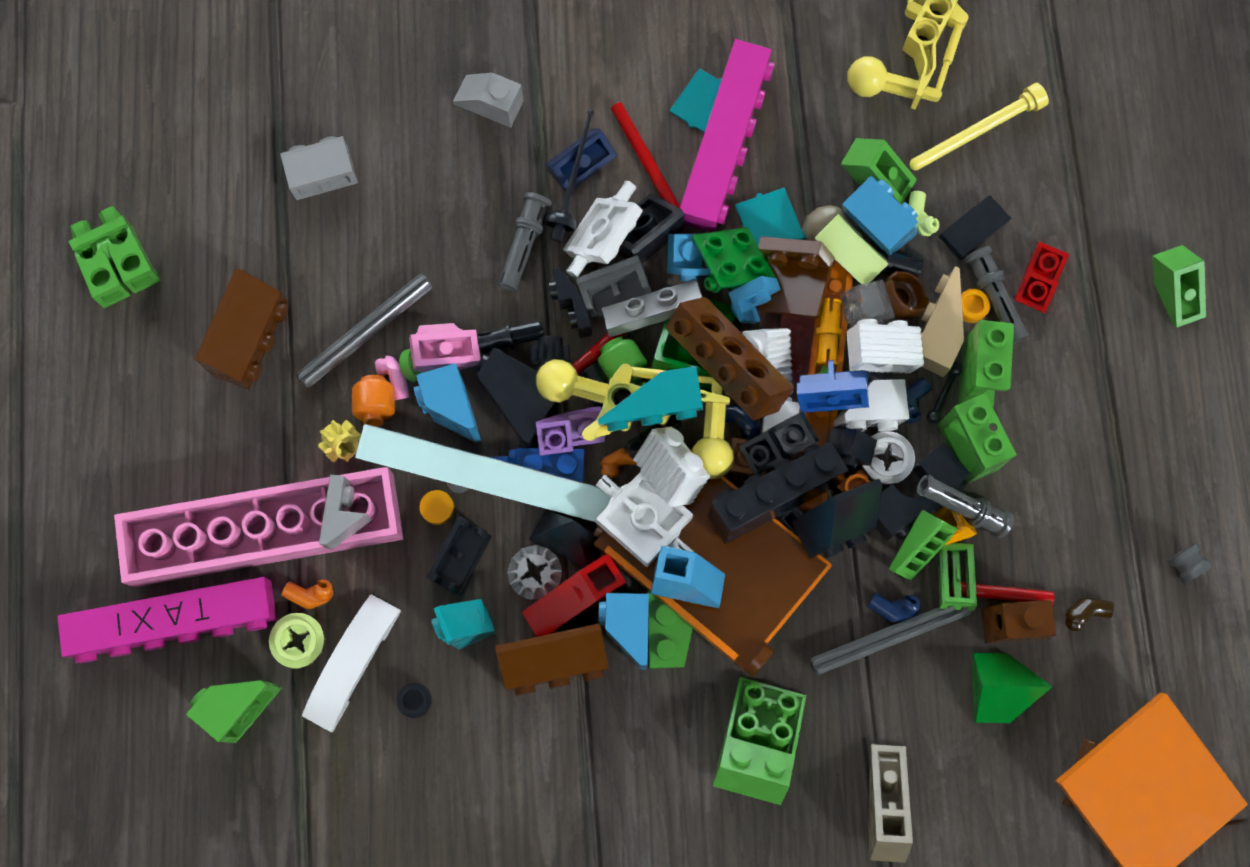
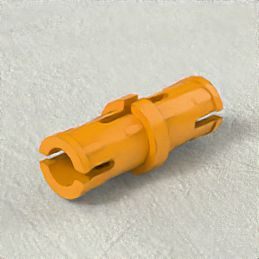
[816,298,842,367]

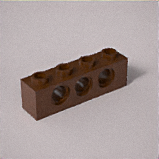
[665,296,795,421]

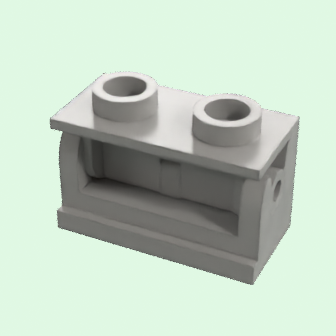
[280,136,358,200]

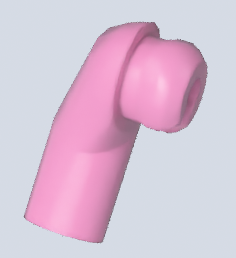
[375,356,410,400]

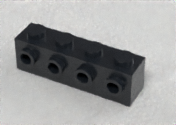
[708,442,848,544]

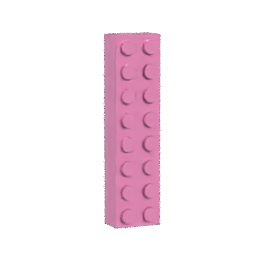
[114,467,403,587]

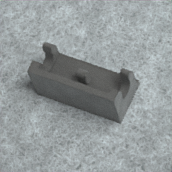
[576,255,652,320]

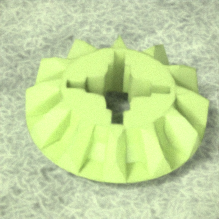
[269,613,325,669]

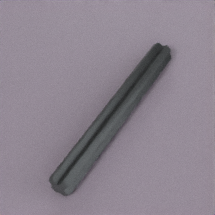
[296,274,432,388]
[810,597,972,675]

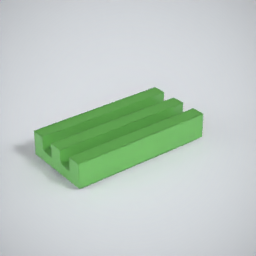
[938,543,977,611]

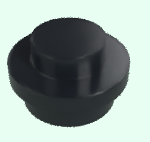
[397,683,432,718]

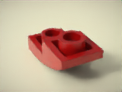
[1014,241,1070,313]

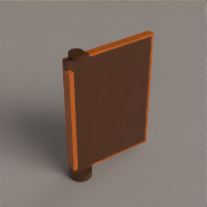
[593,449,832,678]

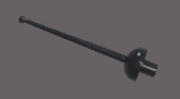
[544,109,594,243]

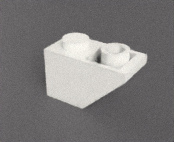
[834,379,909,432]

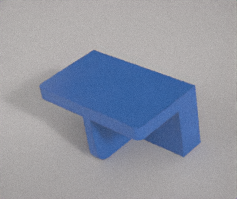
[797,360,869,412]

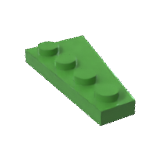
[647,590,693,669]

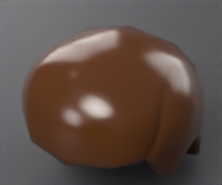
[880,271,930,320]

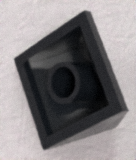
[618,193,685,263]

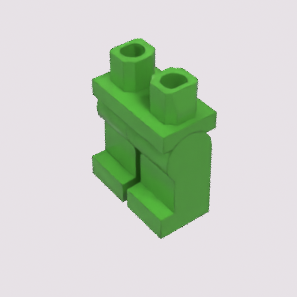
[68,206,161,308]

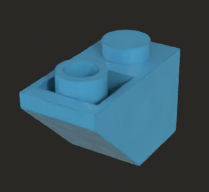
[651,546,725,608]

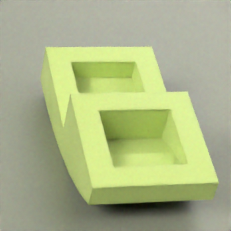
[815,214,888,287]

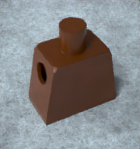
[981,600,1056,644]

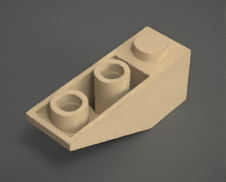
[920,266,964,377]

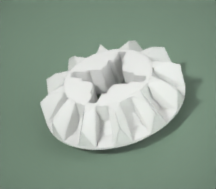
[862,431,915,485]

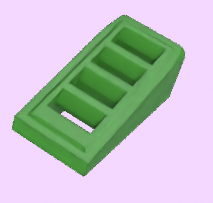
[889,510,957,580]

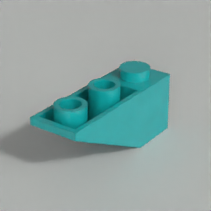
[598,366,703,431]
[431,599,497,650]

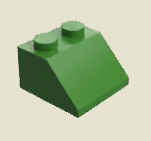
[186,680,282,743]

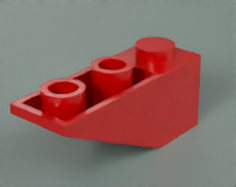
[522,553,626,637]

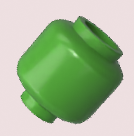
[598,336,647,384]

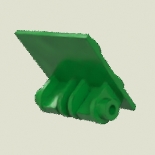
[692,227,776,293]

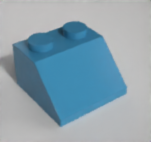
[413,363,481,443]
[599,593,649,670]

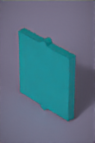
[669,68,722,133]
[735,188,805,246]

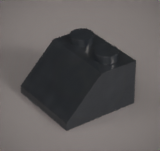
[792,479,883,559]

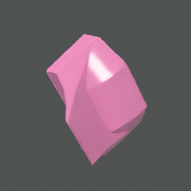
[409,323,481,372]

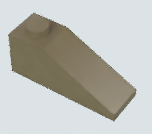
[868,744,913,863]

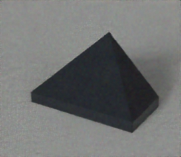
[529,510,600,568]

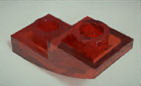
[780,314,815,383]

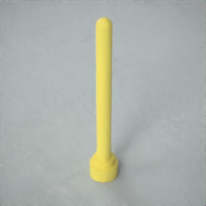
[909,83,1049,170]

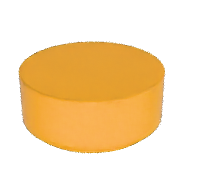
[961,289,990,323]
[420,490,455,525]

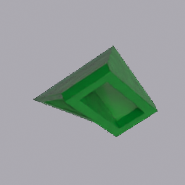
[972,653,1053,723]

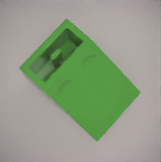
[713,677,807,805]

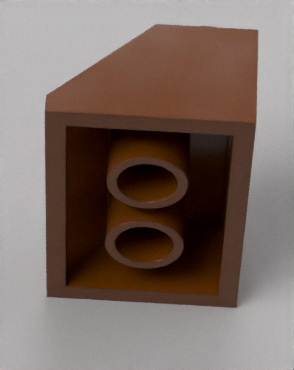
[194,268,288,390]
[495,624,609,696]

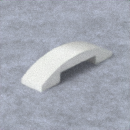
[302,594,401,733]

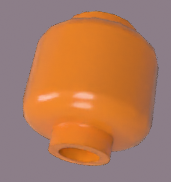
[352,375,395,427]

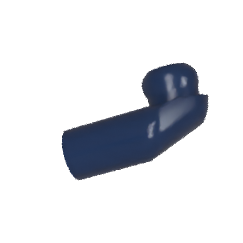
[904,377,932,424]
[725,406,761,438]
[867,593,921,623]

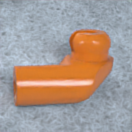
[600,448,637,478]
[281,579,333,609]

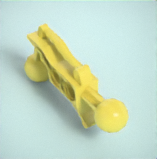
[847,0,969,109]
[536,359,734,479]

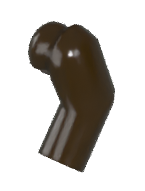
[1065,598,1114,632]

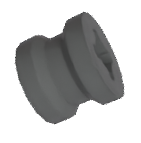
[1167,543,1213,584]

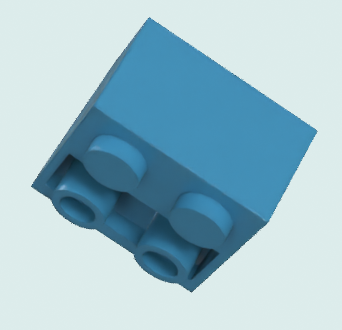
[842,176,919,256]

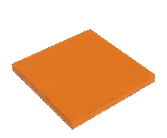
[1055,692,1248,867]

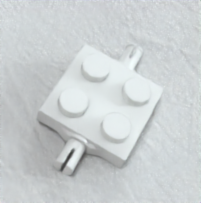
[563,180,643,278]
[596,471,693,567]

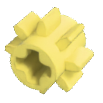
[318,420,361,462]

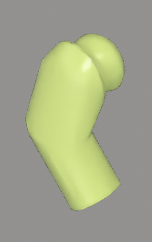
[909,191,939,236]

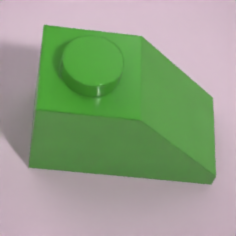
[841,138,917,205]
[1152,245,1206,328]

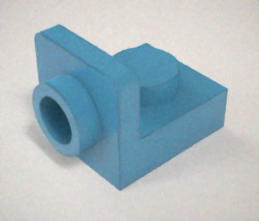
[667,234,710,282]
[729,276,781,324]

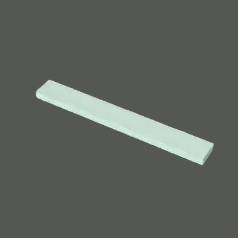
[355,424,611,522]

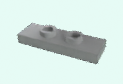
[602,279,702,337]

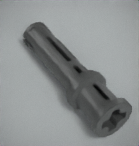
[497,192,552,292]
[964,246,1030,344]
[917,475,1014,539]

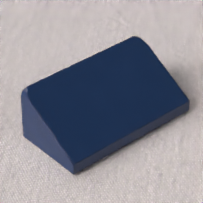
[545,128,618,191]

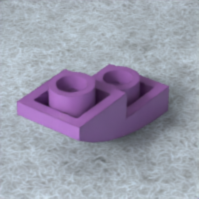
[536,406,605,456]

